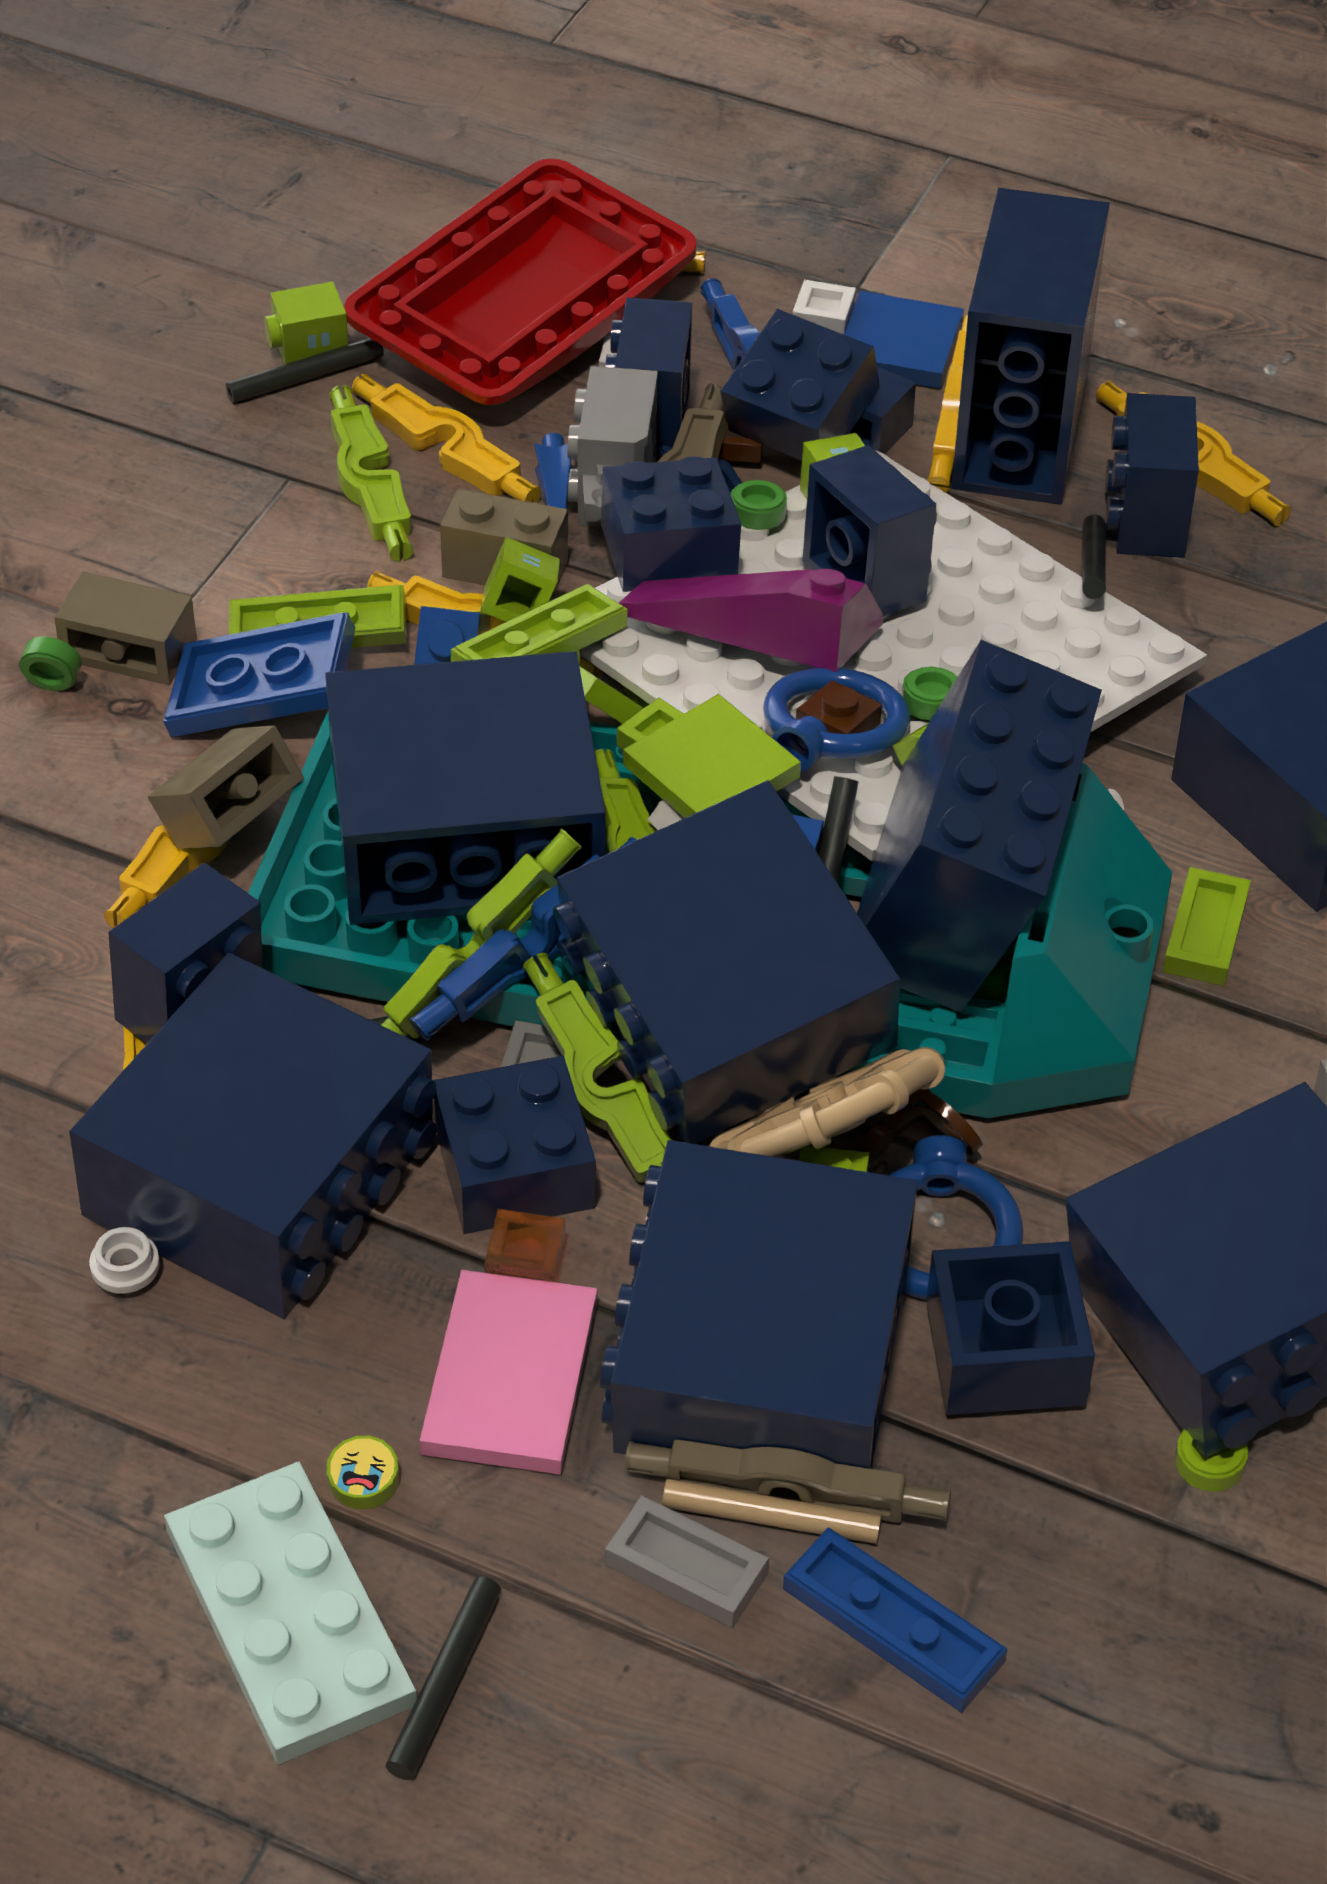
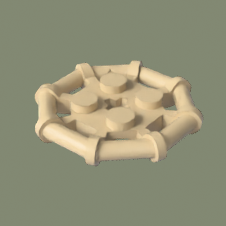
[709,1047,946,1158]

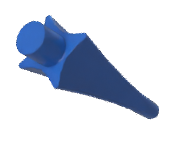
[534,433,573,509]

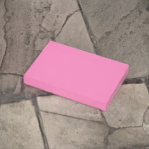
[419,1270,597,1475]

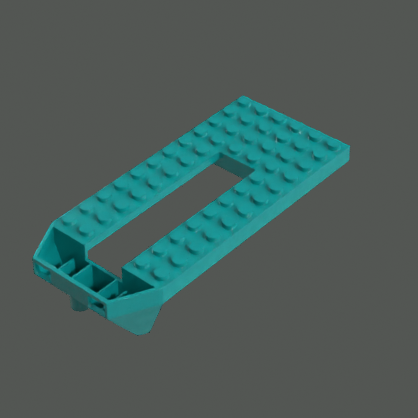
[248,711,1173,1118]

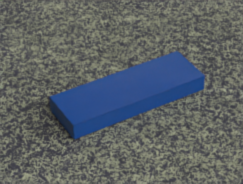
[783,1527,1007,1713]

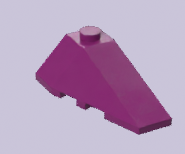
[619,569,883,672]

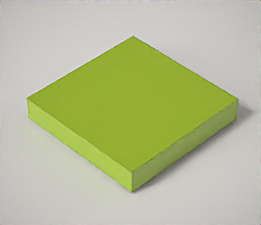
[623,693,801,818]

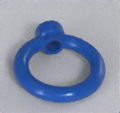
[763,668,910,772]
[889,1135,1023,1300]

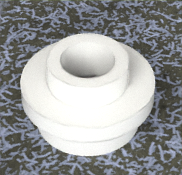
[89,1227,160,1293]

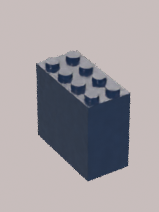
[951,187,1110,505]
[1171,621,1327,912]
[857,639,1102,1012]
[325,651,605,925]
[553,780,900,1144]
[69,952,437,1320]
[1066,1082,1327,1458]
[600,1140,918,1469]

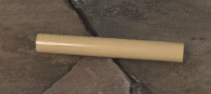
[662,1479,881,1544]

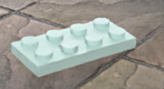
[164,1461,417,1766]

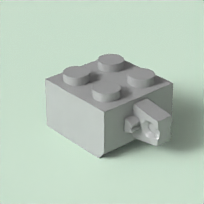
[567,366,658,528]

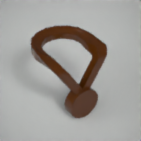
[855,1089,983,1163]

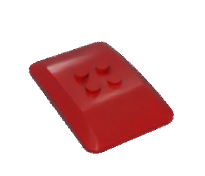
[344,158,697,405]

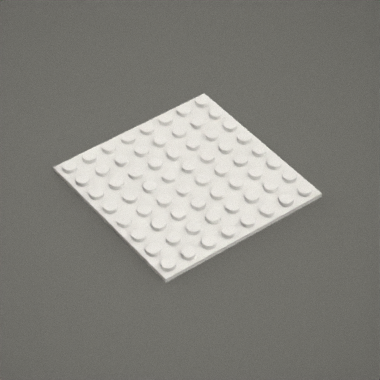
[578,450,1208,861]

